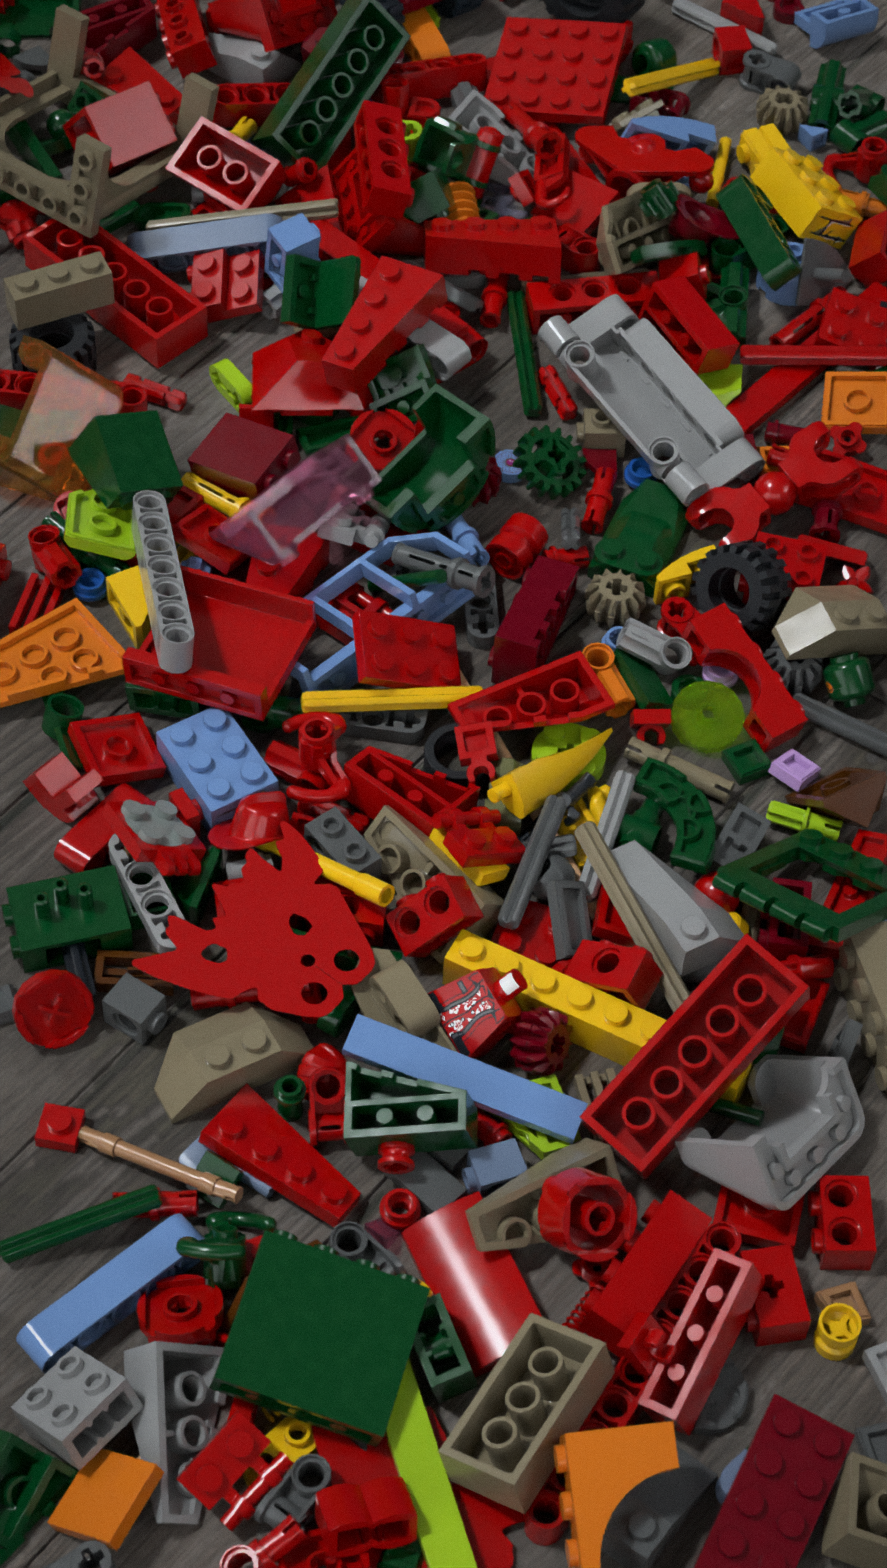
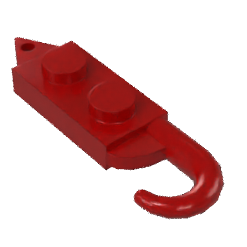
[534,128,571,210]

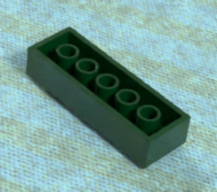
[252,0,411,170]

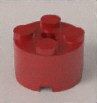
[538,1168,637,1262]

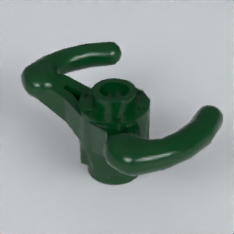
[176,1211,277,1290]

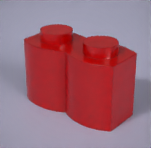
[315,1476,418,1557]

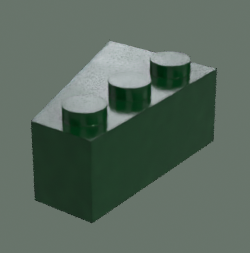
[343,1061,478,1157]

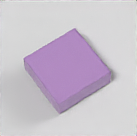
[768,748,821,792]

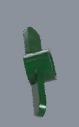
[41,691,84,772]

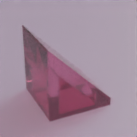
[365,1218,401,1249]

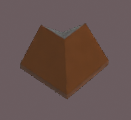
[785,767,887,828]

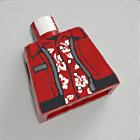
[428,967,528,1059]

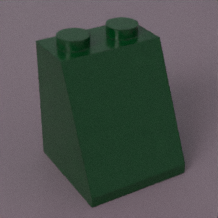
[68,410,183,510]

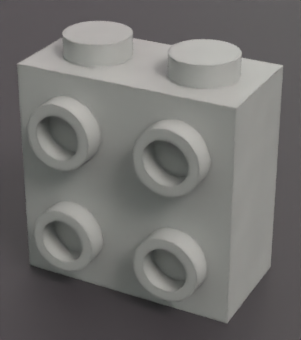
[10,1346,144,1470]

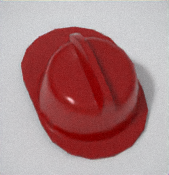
[208,791,298,850]

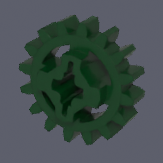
[512,425,587,500]

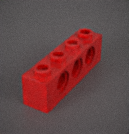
[353,100,415,220]
[525,271,659,335]

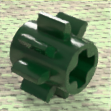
[638,178,680,220]

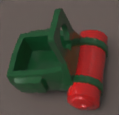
[412,116,505,199]

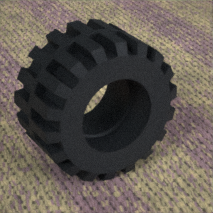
[9,313,97,378]
[691,540,792,633]

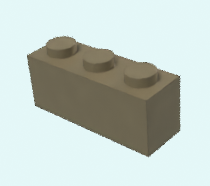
[3,251,115,331]

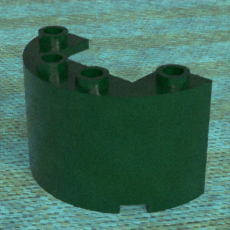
[337,384,496,533]

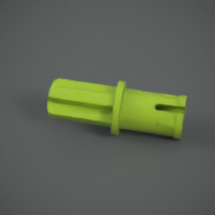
[766,800,843,842]

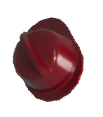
[668,194,739,243]

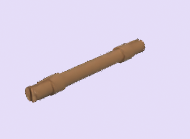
[78,1126,244,1204]

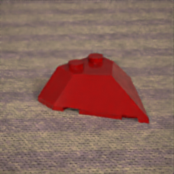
[251,328,374,416]

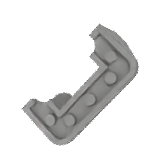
[675,1054,865,1211]

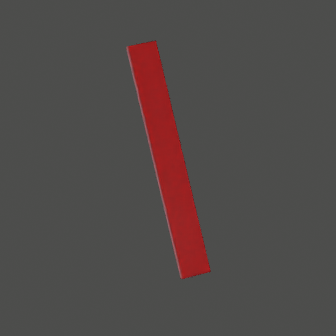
[726,281,887,435]

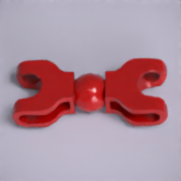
[685,421,864,547]

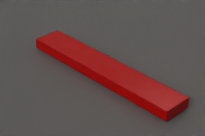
[315,219,469,338]

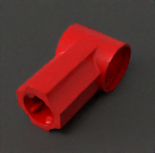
[28,525,82,589]
[263,740,343,790]

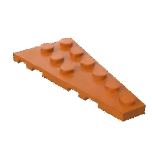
[0,597,125,708]

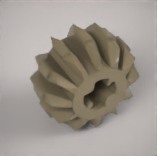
[756,85,809,136]
[585,568,646,629]

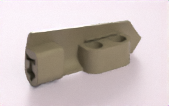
[349,948,458,1052]

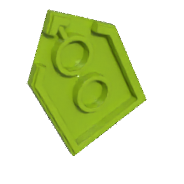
[64,489,136,561]

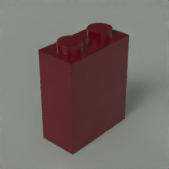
[187,412,301,507]

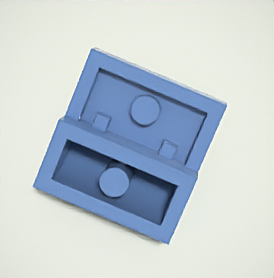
[794,0,879,48]

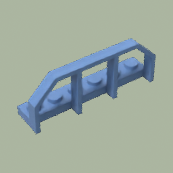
[290,532,475,693]

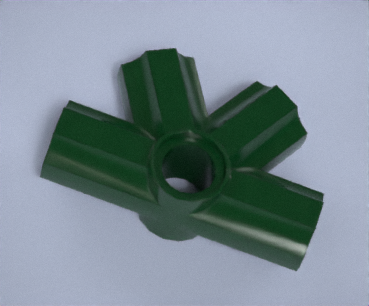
[704,262,750,352]

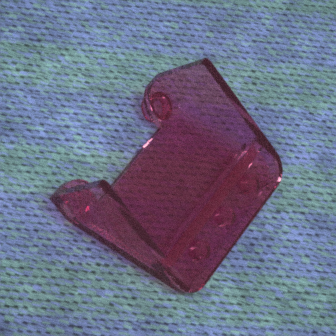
[209,434,382,567]

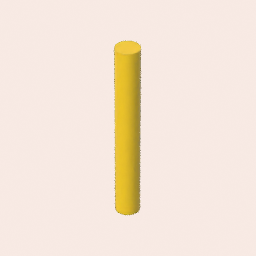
[706,137,732,208]

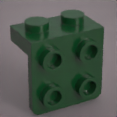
[280,254,361,330]

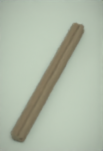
[146,198,340,231]
[574,821,690,1013]

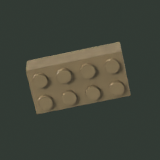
[833,921,887,1095]
[438,1313,615,1514]

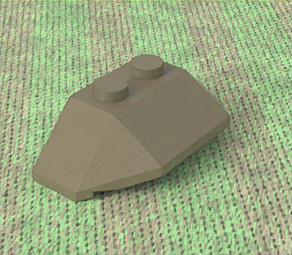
[596,192,680,275]
[772,585,887,660]
[154,1002,314,1124]

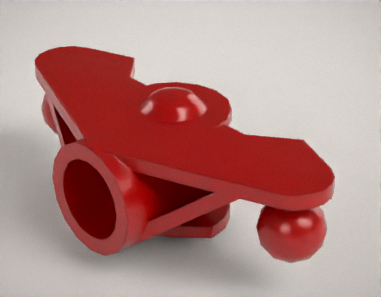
[575,126,715,199]

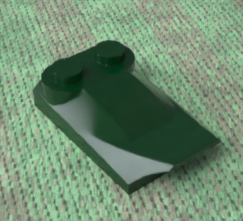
[587,479,688,598]

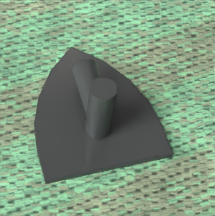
[796,238,852,306]

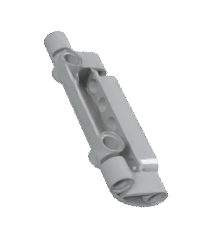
[538,294,766,506]

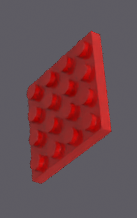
[484,17,628,125]

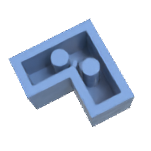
[264,213,321,294]

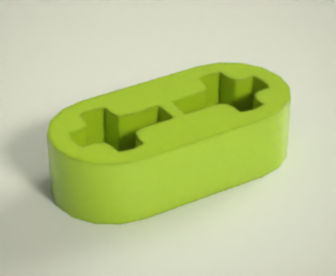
[209,358,252,412]

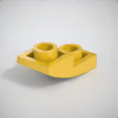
[653,545,716,605]

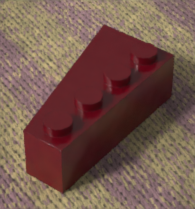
[487,555,579,684]

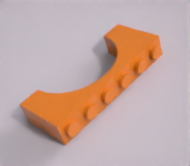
[554,1421,679,1568]

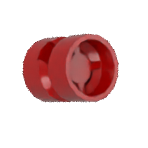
[485,512,548,580]

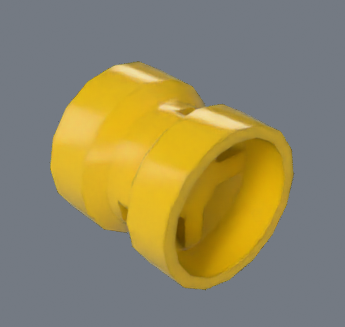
[813,1303,862,1361]

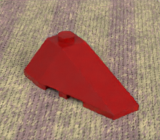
[447,650,615,732]

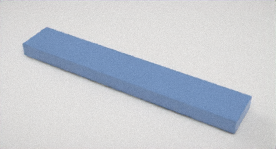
[342,1014,588,1144]

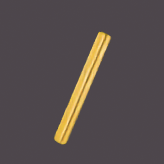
[621,58,721,97]
[301,685,483,713]

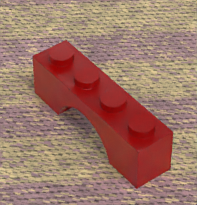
[680,602,808,753]

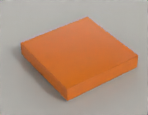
[821,371,887,434]
[47,1448,165,1551]

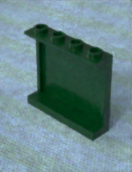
[209,1230,430,1447]

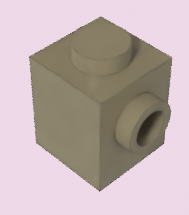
[575,408,626,457]

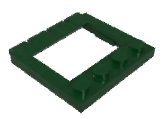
[712,829,887,943]

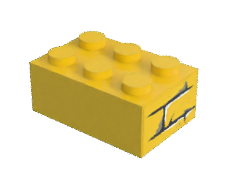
[750,147,863,249]

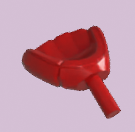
[297,1043,348,1101]

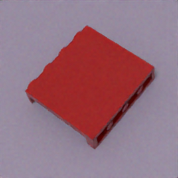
[122,565,317,721]

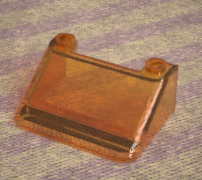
[0,335,124,502]

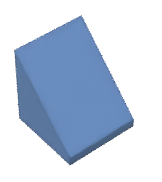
[797,124,828,152]

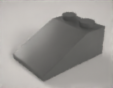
[569,1445,718,1568]

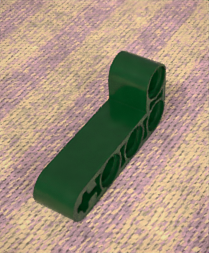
[715,174,803,291]

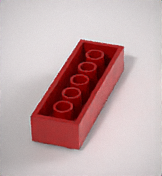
[23,218,208,369]
[579,933,810,1180]

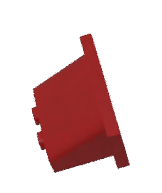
[207,0,338,53]
[333,147,431,256]

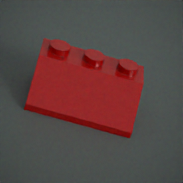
[165,116,288,210]

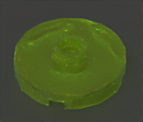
[671,680,745,753]

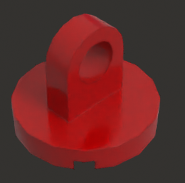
[12,969,95,1049]

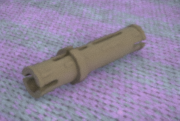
[623,736,735,804]

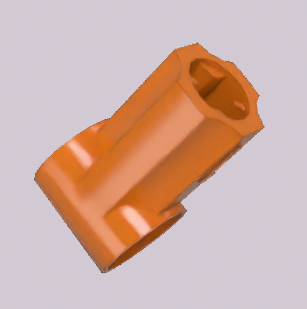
[582,642,636,719]

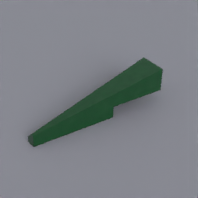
[0,1429,78,1566]

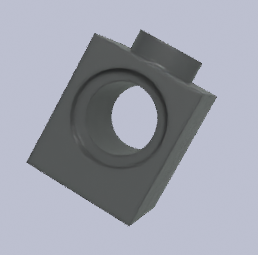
[102,972,168,1045]

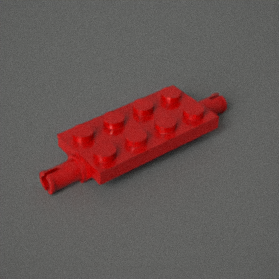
[766,443,887,535]

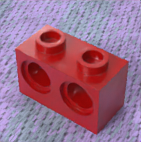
[385,873,484,957]
[807,1175,877,1271]

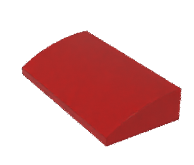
[401,1191,542,1377]

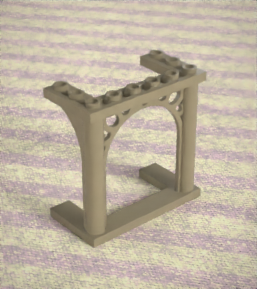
[0,4,219,238]

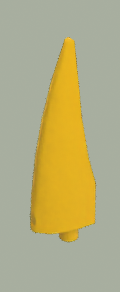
[487,727,613,819]

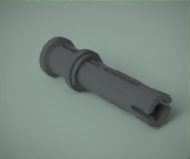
[391,543,496,598]

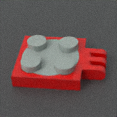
[102,800,206,876]

